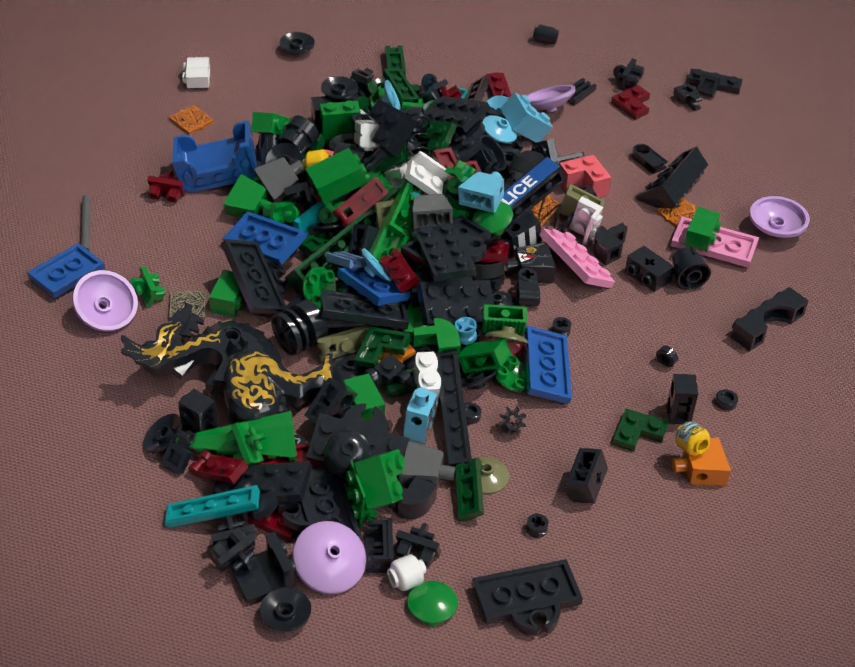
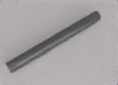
[81,195,91,251]

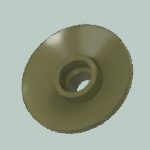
[485,326,528,344]
[469,457,509,495]

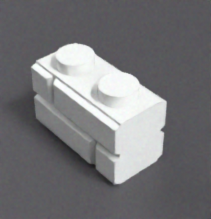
[354,120,380,151]

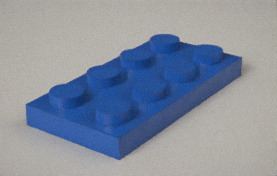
[222,212,307,265]
[524,325,572,404]

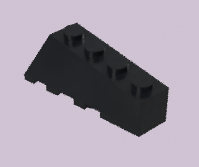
[635,146,709,209]

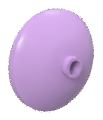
[526,85,576,112]
[749,196,810,238]
[72,270,138,332]
[292,521,366,595]

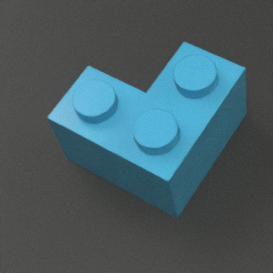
[500,92,553,142]

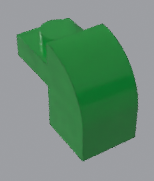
[412,318,461,354]

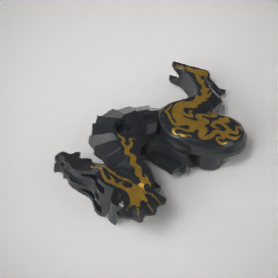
[120,302,333,423]

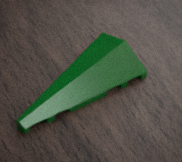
[368,179,415,271]
[176,411,297,461]

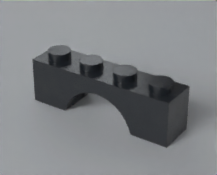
[730,287,809,352]

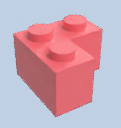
[559,155,611,198]

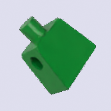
[224,174,273,218]

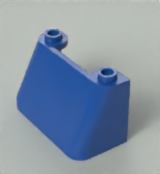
[172,120,257,193]

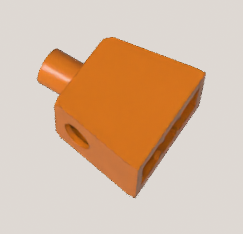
[672,437,731,486]

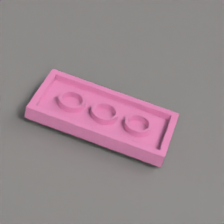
[671,217,759,268]
[539,228,615,288]

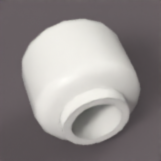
[387,554,426,591]

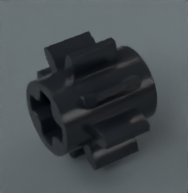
[499,406,526,434]

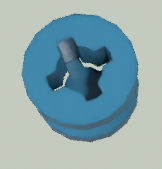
[455,317,477,345]

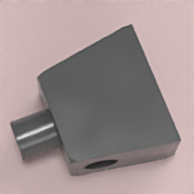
[254,158,305,203]
[413,193,453,229]
[399,441,456,489]

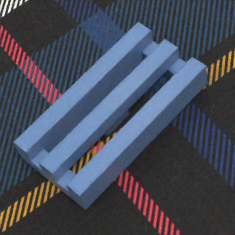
[326,251,367,269]

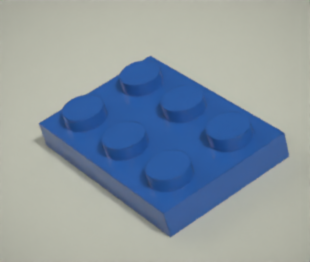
[28,243,105,299]
[337,267,411,306]

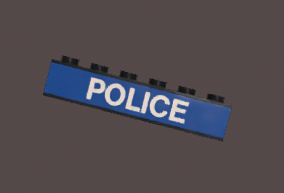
[469,157,566,246]

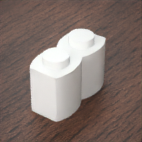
[183,57,210,88]
[413,352,441,398]

